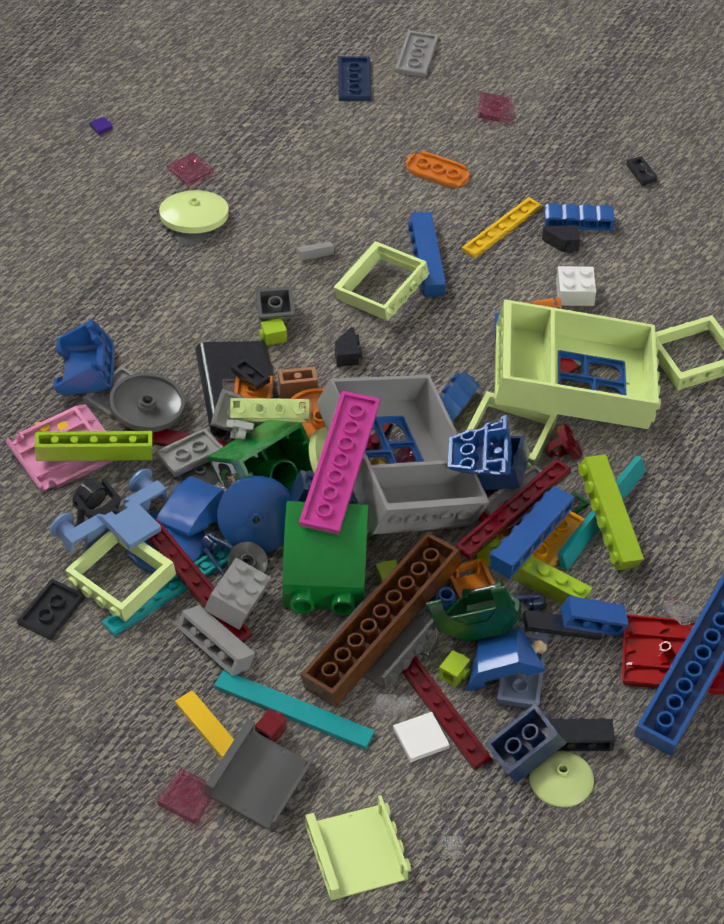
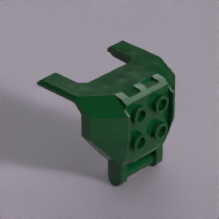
[426,581,521,643]

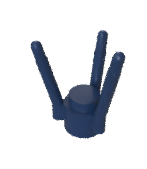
[201,533,233,576]
[513,593,545,622]

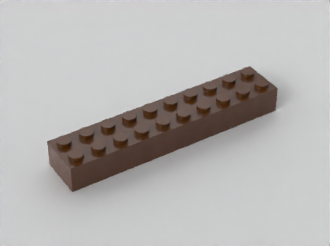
[300,532,462,707]

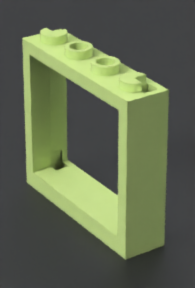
[334,241,429,321]
[655,315,724,390]
[466,391,557,470]
[230,398,314,423]
[65,530,176,621]

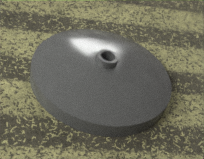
[109,373,185,432]

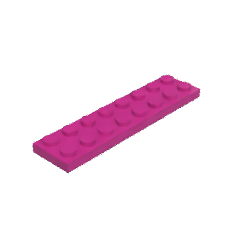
[299,391,380,535]

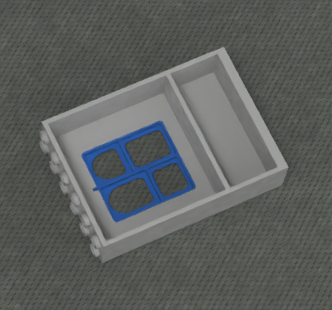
[316,375,490,534]

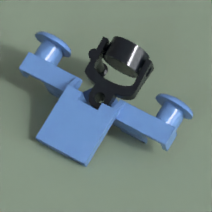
[49,469,166,553]

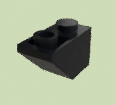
[335,327,362,367]

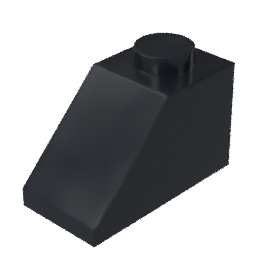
[542,225,580,252]

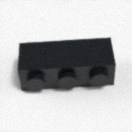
[549,718,615,751]

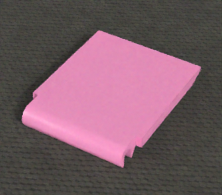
[6,404,113,492]

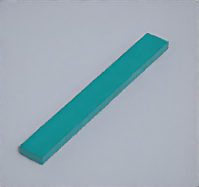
[557,456,646,570]
[101,541,234,637]
[214,670,375,750]

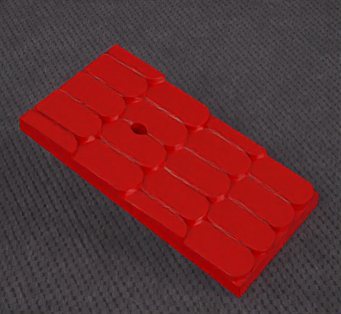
[622,614,724,695]

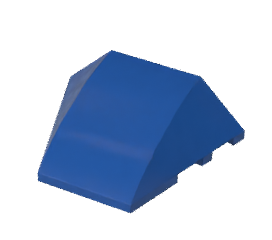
[448,415,512,475]
[156,476,224,537]
[466,625,546,691]

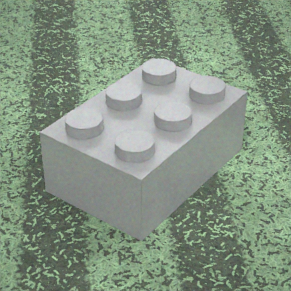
[204,558,271,630]

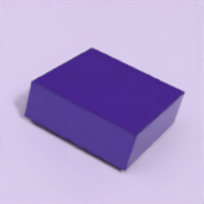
[90,116,113,135]

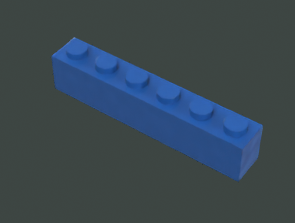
[407,212,446,297]
[489,486,574,579]

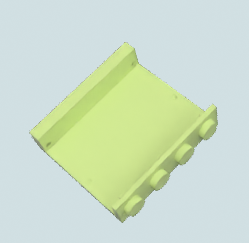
[305,795,411,901]

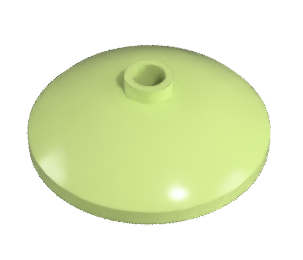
[529,751,594,807]

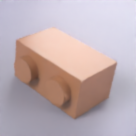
[278,367,318,399]

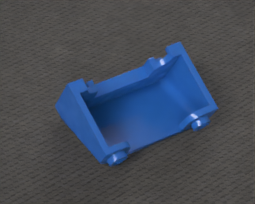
[53,319,114,395]

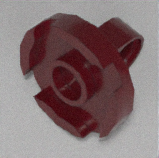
[546,423,583,460]

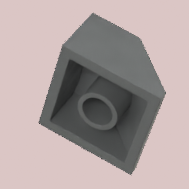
[256,286,295,319]

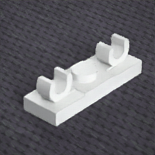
[226,420,254,439]

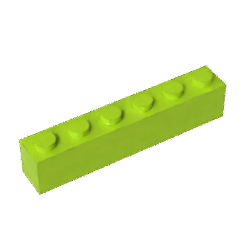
[35,431,153,461]
[578,454,644,571]
[477,538,592,605]

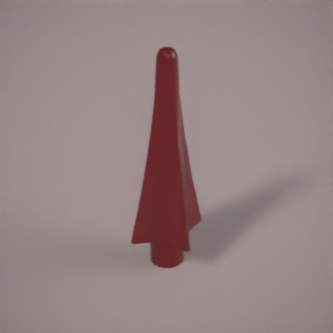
[366,423,393,450]

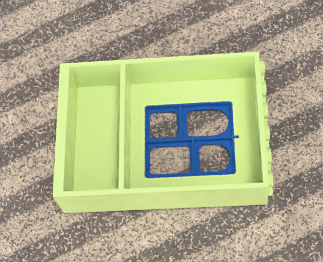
[494,299,661,429]

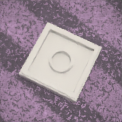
[393,712,450,762]

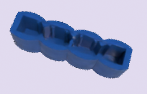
[544,203,615,231]
[439,370,480,422]

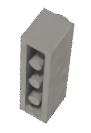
[177,605,255,676]

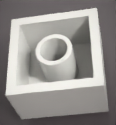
[556,266,596,306]

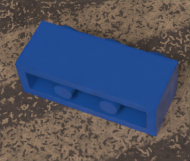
[561,596,628,637]

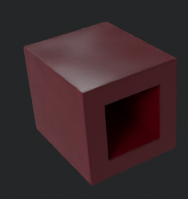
[254,708,287,743]

